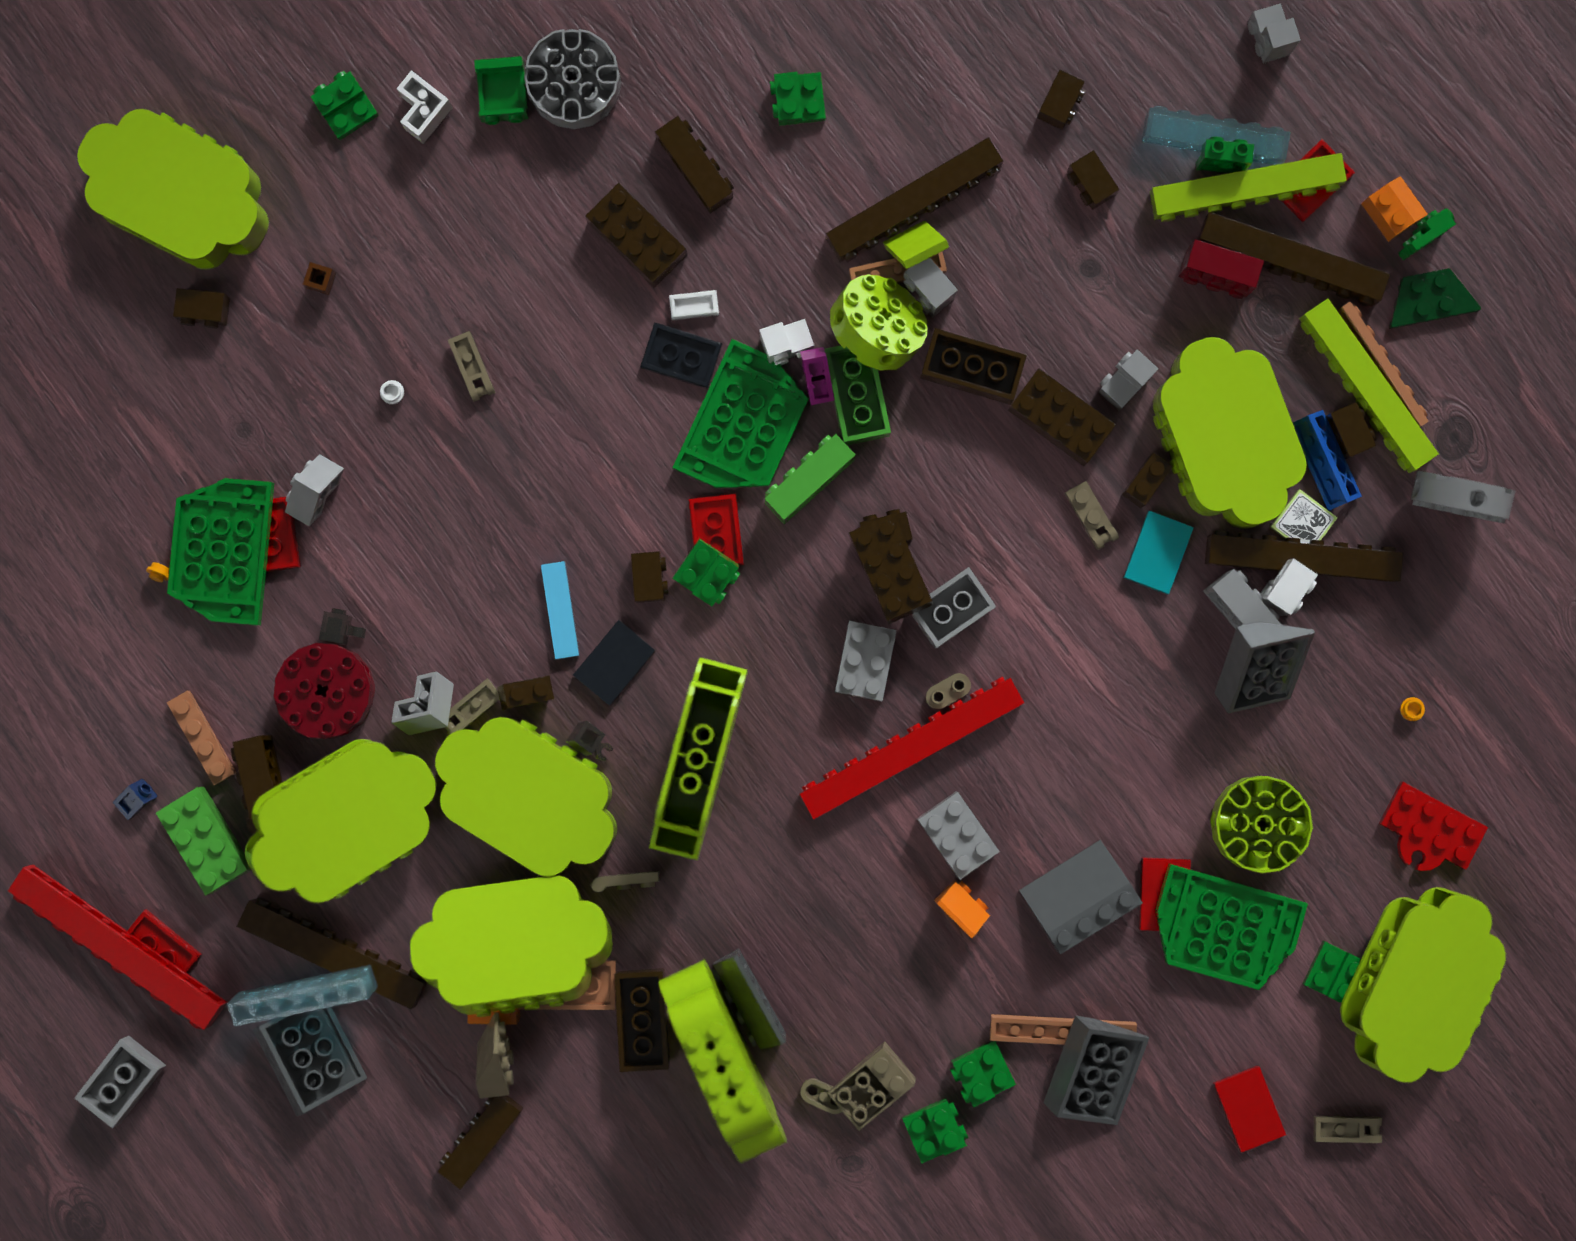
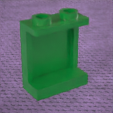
[474,56,529,125]

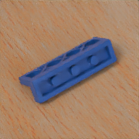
[1293,410,1362,511]

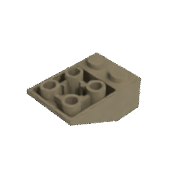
[476,1012,514,1098]
[828,1041,916,1130]

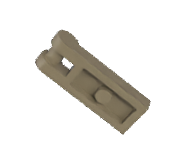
[448,331,496,402]
[1064,481,1119,550]
[444,678,500,736]
[591,871,660,892]
[1313,1116,1382,1143]

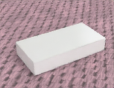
[669,290,719,320]

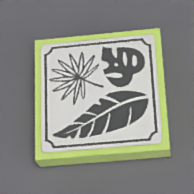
[1270,489,1338,544]

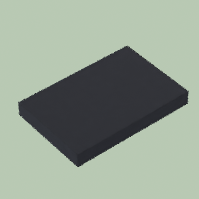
[640,322,722,389]
[573,620,656,706]

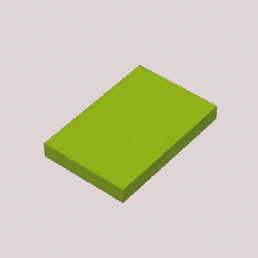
[883,221,949,269]

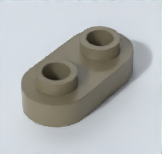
[926,673,971,709]
[801,1078,843,1114]

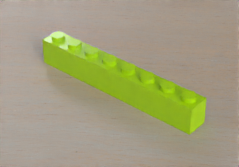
[1150,153,1347,222]
[1299,298,1439,473]

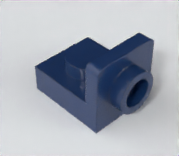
[113,779,157,820]

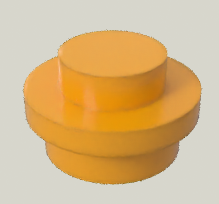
[146,562,169,583]
[1400,697,1425,721]

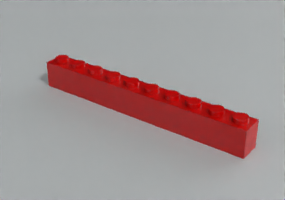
[799,676,1024,820]
[8,865,227,1030]

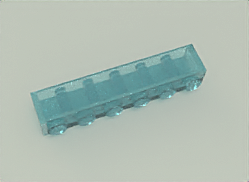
[1142,106,1291,165]
[227,965,378,1026]

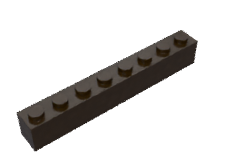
[825,137,1003,262]
[1198,212,1390,307]
[1205,531,1403,582]
[236,897,427,1010]

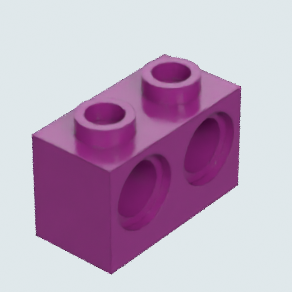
[800,347,835,405]

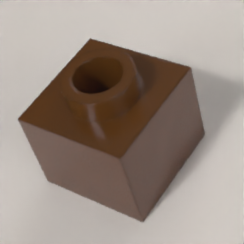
[303,262,336,295]

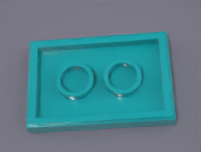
[1123,511,1194,595]

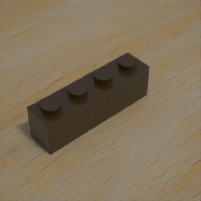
[655,116,734,214]
[438,1095,523,1190]

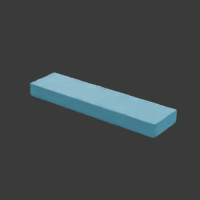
[541,561,580,659]

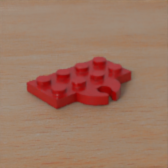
[1379,782,1488,871]

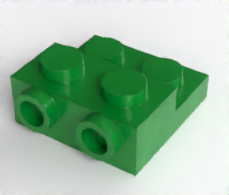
[310,71,379,141]
[770,72,826,126]
[1196,137,1254,174]
[1398,208,1456,261]
[672,538,740,607]
[1302,941,1361,1003]
[950,1041,1016,1107]
[902,1098,969,1163]

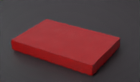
[1282,139,1355,222]
[688,494,744,566]
[266,497,300,572]
[1139,857,1191,931]
[127,909,202,973]
[1213,1065,1286,1153]

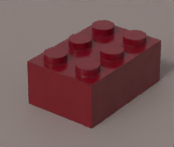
[1178,239,1264,299]

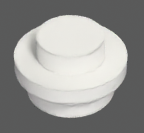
[380,380,404,404]

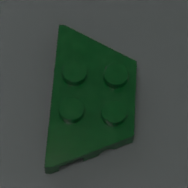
[1389,268,1481,329]

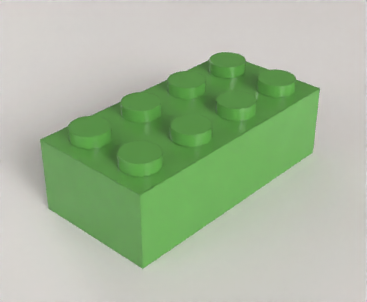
[824,346,891,445]
[765,434,855,525]
[156,787,251,896]

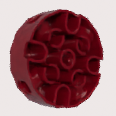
[274,643,375,739]

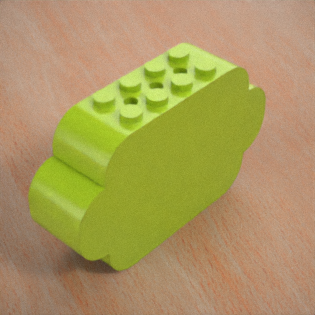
[77,109,269,269]
[1153,337,1306,529]
[649,657,748,860]
[435,717,617,876]
[245,739,436,902]
[410,875,613,1017]
[1340,887,1506,1082]
[659,960,787,1163]

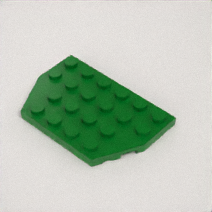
[672,339,809,488]
[167,478,275,626]
[1156,863,1308,990]

